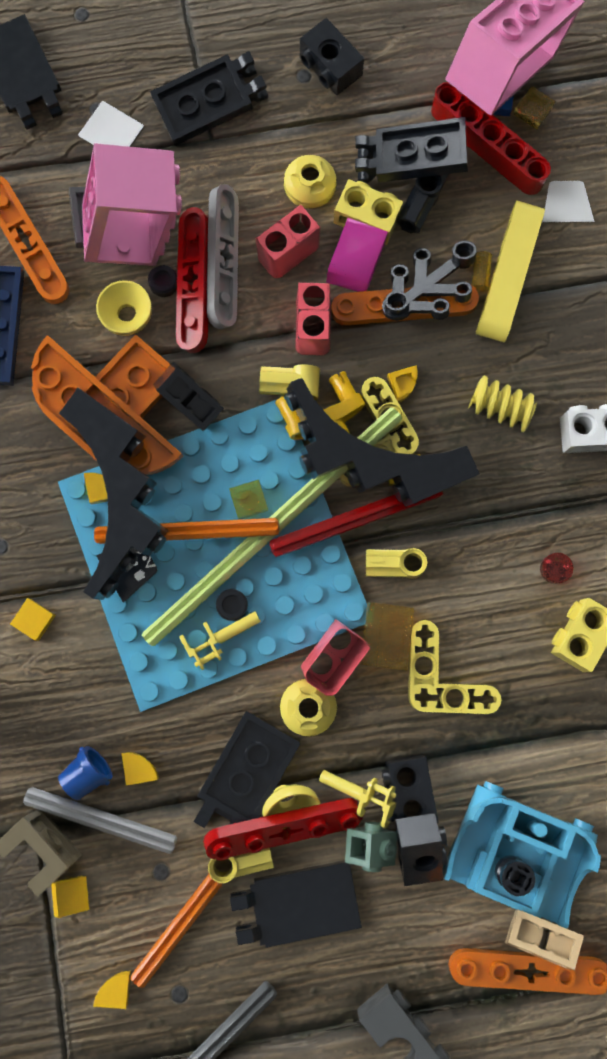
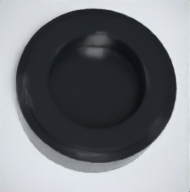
[148,265,177,297]
[216,589,248,621]

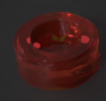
[540,553,573,584]

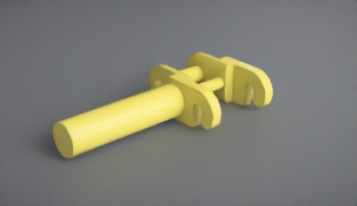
[179,611,261,670]
[319,770,397,828]

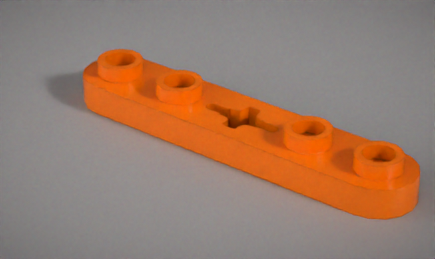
[0,176,70,304]
[331,285,479,325]
[448,948,607,995]

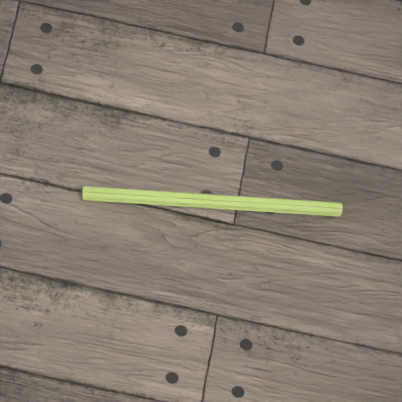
[142,407,402,646]

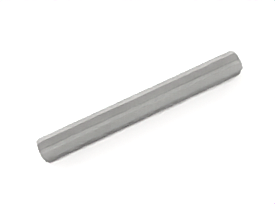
[23,787,177,854]

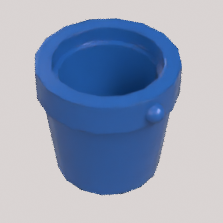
[58,746,113,800]

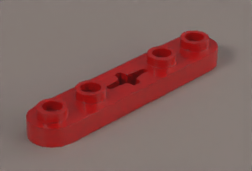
[176,207,208,353]
[203,798,364,860]

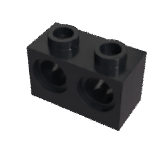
[153,362,224,431]
[381,754,439,823]

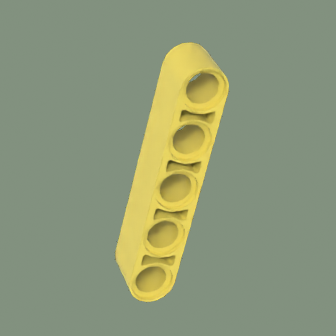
[476,200,545,343]

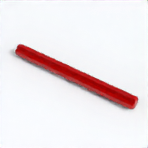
[269,491,443,557]

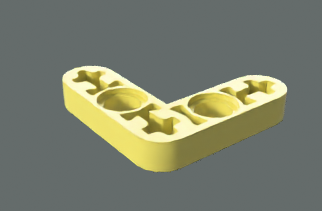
[339,377,419,487]
[408,620,502,714]

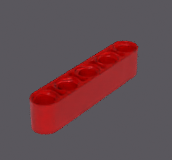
[431,82,551,195]

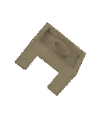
[0,809,83,897]

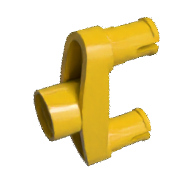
[275,371,366,440]

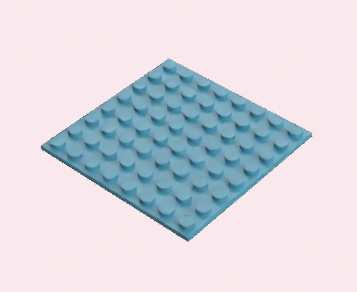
[58,397,374,712]

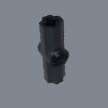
[396,174,449,234]

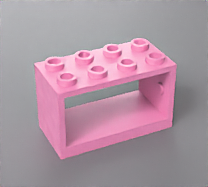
[445,0,585,116]
[82,143,181,266]

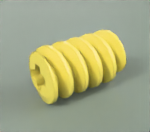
[468,375,537,432]

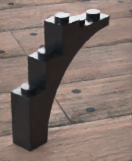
[285,378,480,507]
[59,388,168,600]

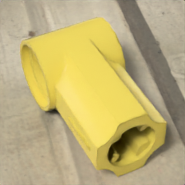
[259,364,320,400]
[366,548,428,579]
[208,848,274,883]

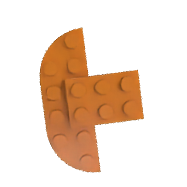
[31,334,183,476]

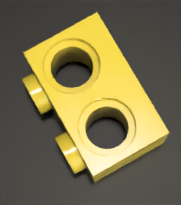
[333,179,403,245]
[551,598,607,672]

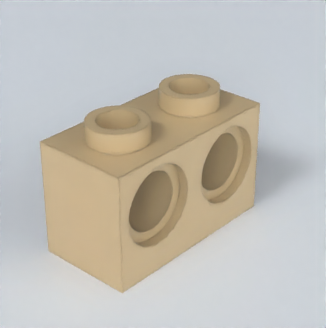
[505,909,584,970]

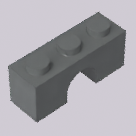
[357,983,451,1059]

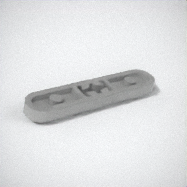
[207,184,239,329]

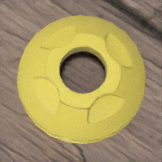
[284,155,336,209]
[96,280,152,336]
[280,679,337,736]
[262,784,321,829]

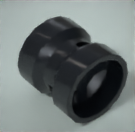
[495,855,535,897]

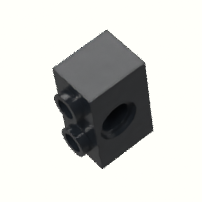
[299,18,364,96]
[395,813,448,886]

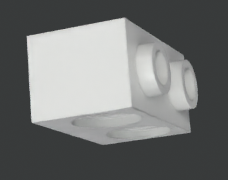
[560,404,607,453]

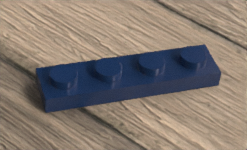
[0,266,25,386]

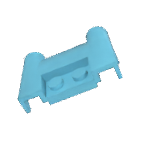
[443,781,601,929]

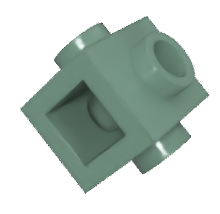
[345,822,397,872]

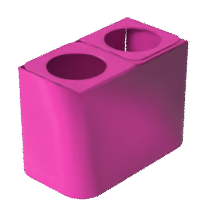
[326,218,388,292]

